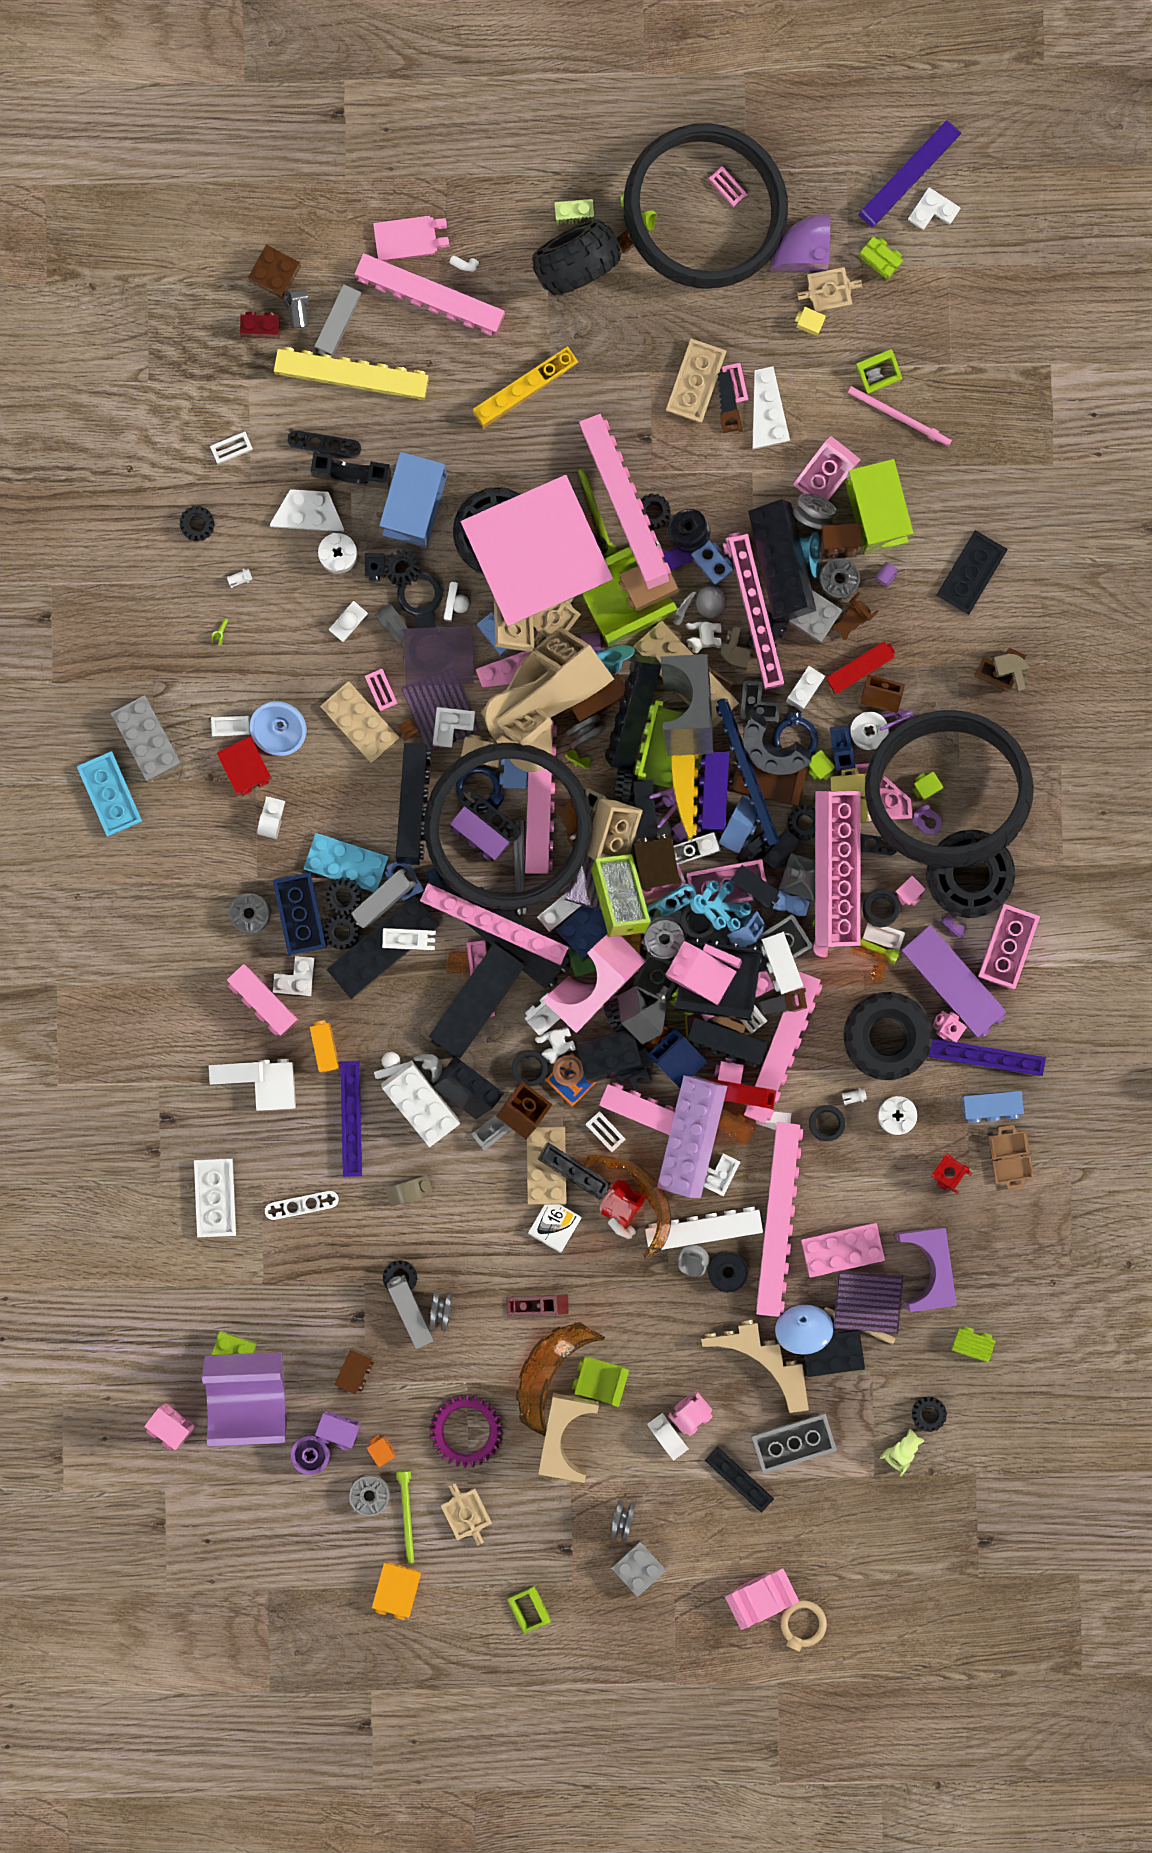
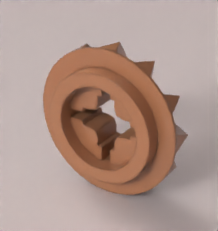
[553,1055,584,1086]

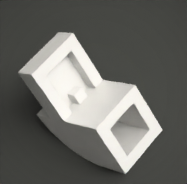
[257,796,285,840]
[647,1413,689,1461]

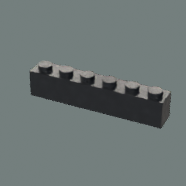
[605,655,661,769]

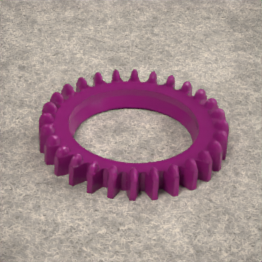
[430,1394,503,1468]

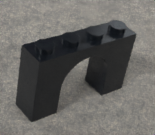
[310,452,391,490]

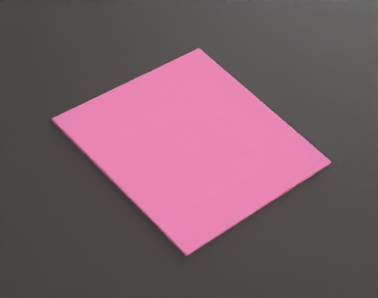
[461,475,613,626]

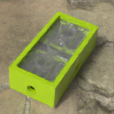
[591,854,650,937]

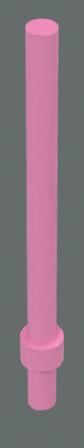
[848,386,952,447]

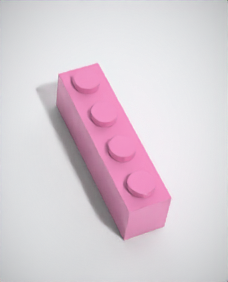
[599,1082,676,1135]

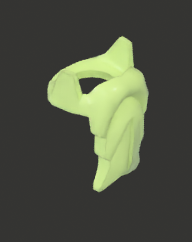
[880,1429,924,1477]

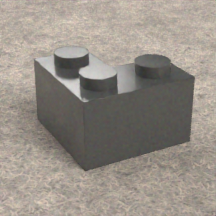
[739,680,780,724]

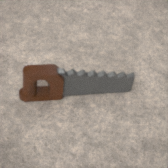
[755,988,807,1015]

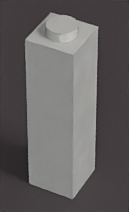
[315,284,362,357]
[351,868,418,928]
[386,1276,434,1349]

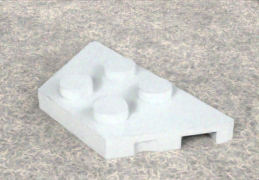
[270,490,344,532]

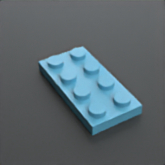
[77,751,143,837]
[304,833,389,892]

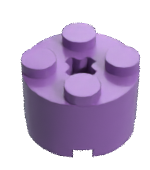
[291,1435,330,1475]

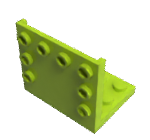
[634,700,702,788]

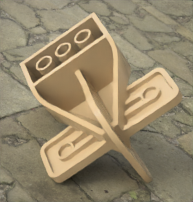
[481,627,614,772]

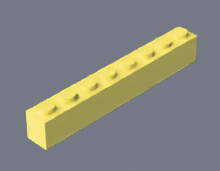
[274,347,429,401]

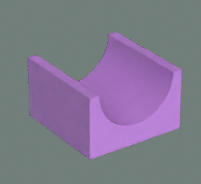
[894,1226,957,1312]
[202,1352,287,1446]

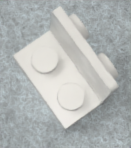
[524,993,560,1036]

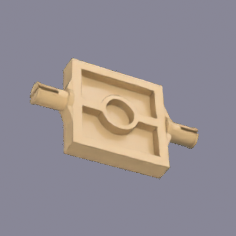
[797,267,862,312]
[533,596,581,646]
[441,1483,492,1546]

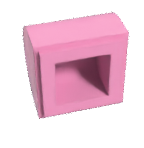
[812,942,828,958]

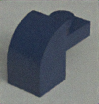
[829,725,855,771]

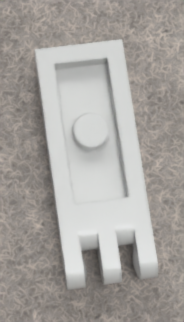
[382,928,436,950]

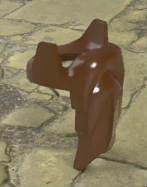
[832,592,879,640]
[554,801,577,847]

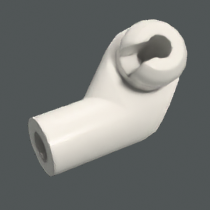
[450,256,479,272]
[608,1218,636,1239]

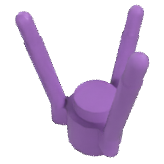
[880,709,914,731]
[650,787,677,828]

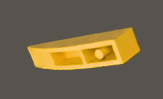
[473,346,578,429]
[671,754,699,841]

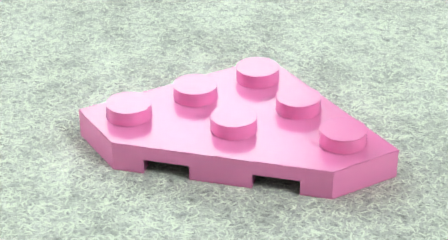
[851,763,912,821]

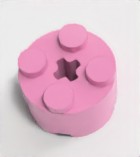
[668,1391,713,1436]

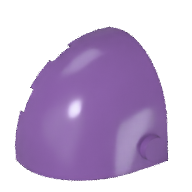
[770,214,830,272]

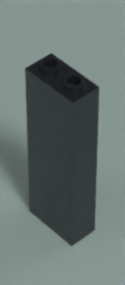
[463,886,570,990]
[428,941,528,1059]

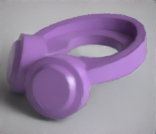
[912,805,942,834]

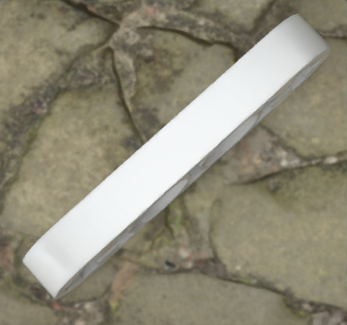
[265,1191,339,1220]

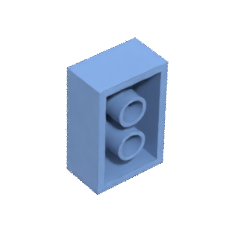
[961,1091,1024,1123]

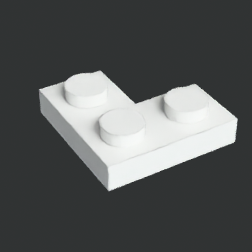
[908,187,961,231]
[433,707,475,748]
[273,956,315,996]
[704,1153,740,1196]

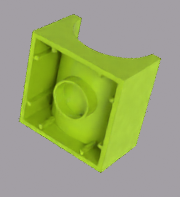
[845,459,914,555]
[581,547,677,647]

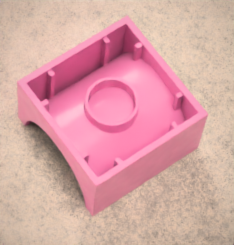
[543,934,646,1033]

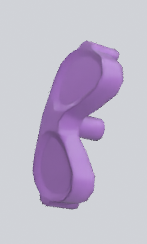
[941,915,965,938]

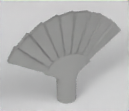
[673,591,697,625]

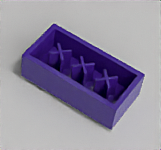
[698,752,729,832]

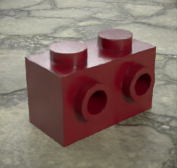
[240,312,280,339]

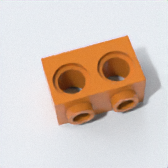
[367,1435,397,1467]

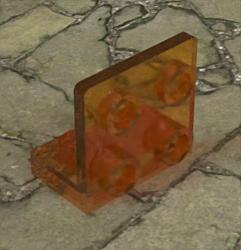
[849,947,888,984]

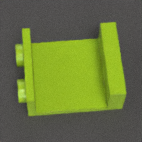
[572,1356,629,1407]

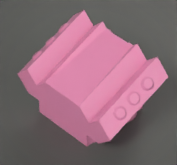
[725,1568,799,1630]

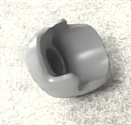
[696,585,726,619]
[413,1054,442,1083]
[678,1245,709,1277]

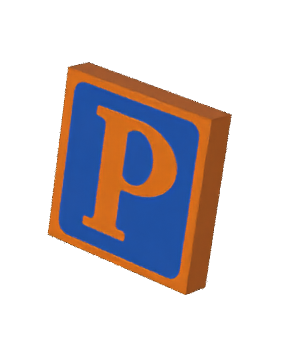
[545,1053,597,1107]

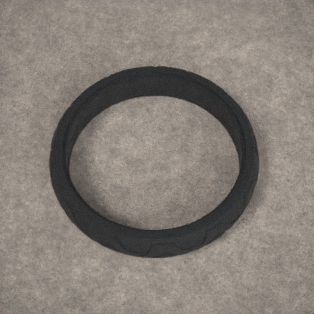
[623,123,788,289]
[865,710,1034,868]
[424,743,593,910]

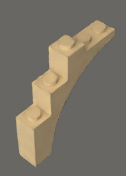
[701,1320,809,1413]

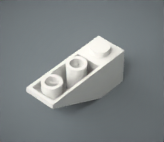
[674,832,721,865]

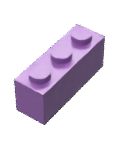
[450,806,510,861]

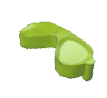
[565,750,590,770]

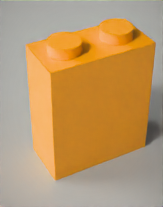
[310,1020,340,1073]
[372,1561,422,1620]

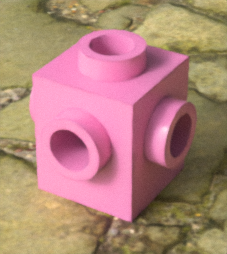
[931,1011,967,1042]

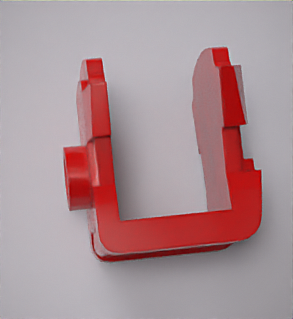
[930,1153,972,1194]
[599,1180,646,1227]

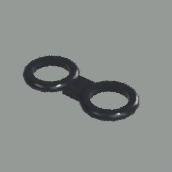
[397,571,454,672]

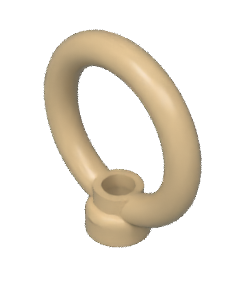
[781,1600,827,1652]

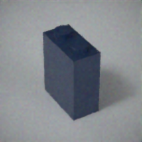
[648,1028,707,1089]

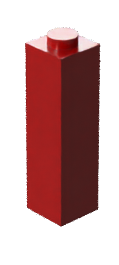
[825,641,896,695]
[707,1078,777,1109]

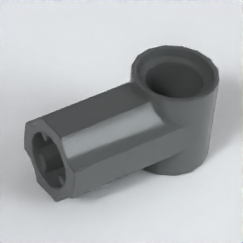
[284,289,309,328]
[375,604,411,644]

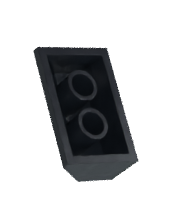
[432,1056,504,1119]

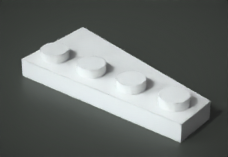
[753,366,790,450]

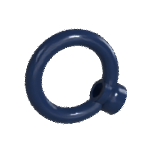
[772,712,818,755]
[456,765,505,811]

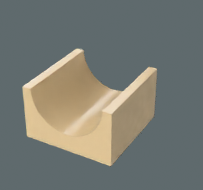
[539,1393,599,1483]

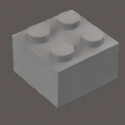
[789,590,842,644]
[611,1540,666,1597]

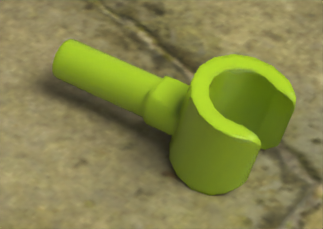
[211,618,228,646]

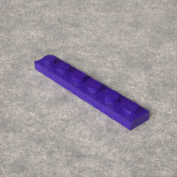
[929,1038,1046,1076]
[340,1061,362,1177]

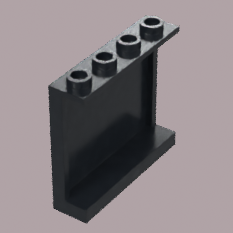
[675,938,762,1021]

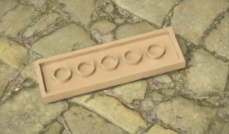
[633,621,739,729]

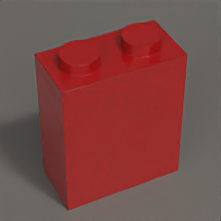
[217,736,272,797]

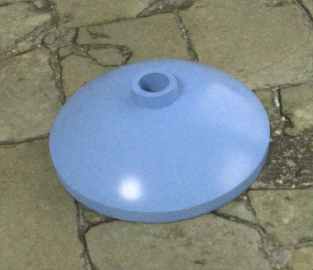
[250,701,307,756]
[775,1305,833,1354]

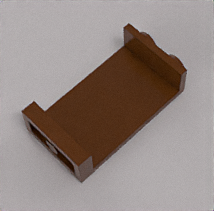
[728,755,807,807]

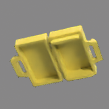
[831,767,870,829]

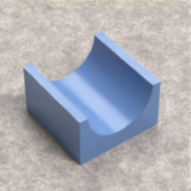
[379,452,447,548]

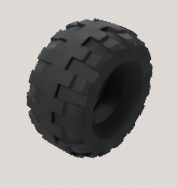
[532,220,621,295]
[453,487,521,575]
[926,829,1015,918]
[843,992,932,1080]

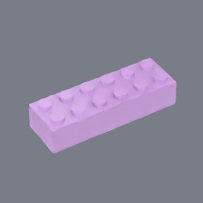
[657,1076,727,1198]

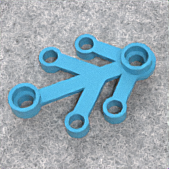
[690,880,751,931]

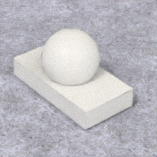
[444,582,470,622]
[329,601,368,642]
[374,1052,409,1079]

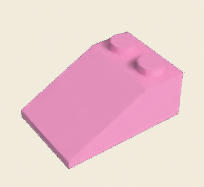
[793,436,861,501]
[665,941,736,1006]

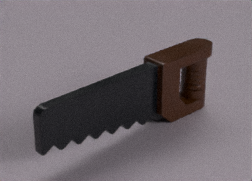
[717,371,743,434]

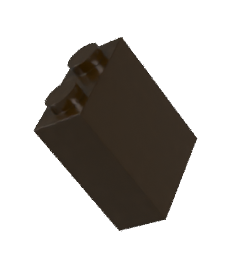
[634,834,680,890]

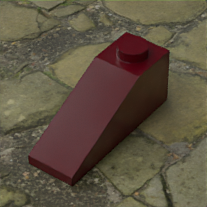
[506,1294,569,1316]

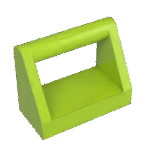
[856,349,903,394]
[507,1586,551,1634]

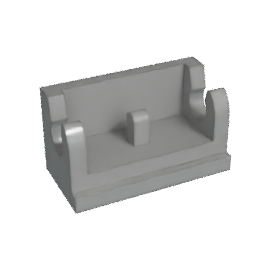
[472,1114,512,1151]

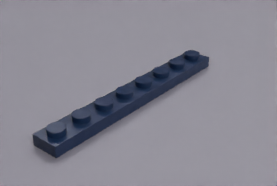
[716,698,780,846]

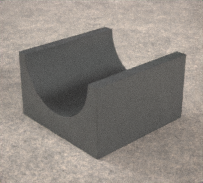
[661,654,713,756]

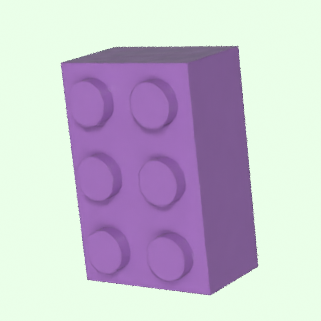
[315,1410,362,1450]

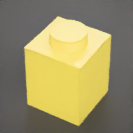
[795,307,826,337]

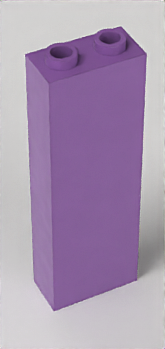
[901,925,1006,1038]

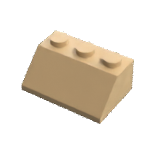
[587,799,643,860]

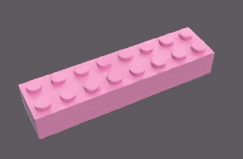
[815,791,861,947]

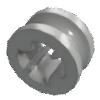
[865,368,884,383]

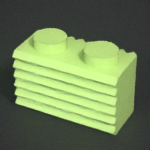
[555,199,594,225]

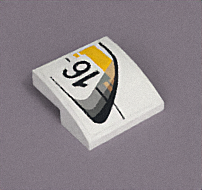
[528,1205,582,1253]

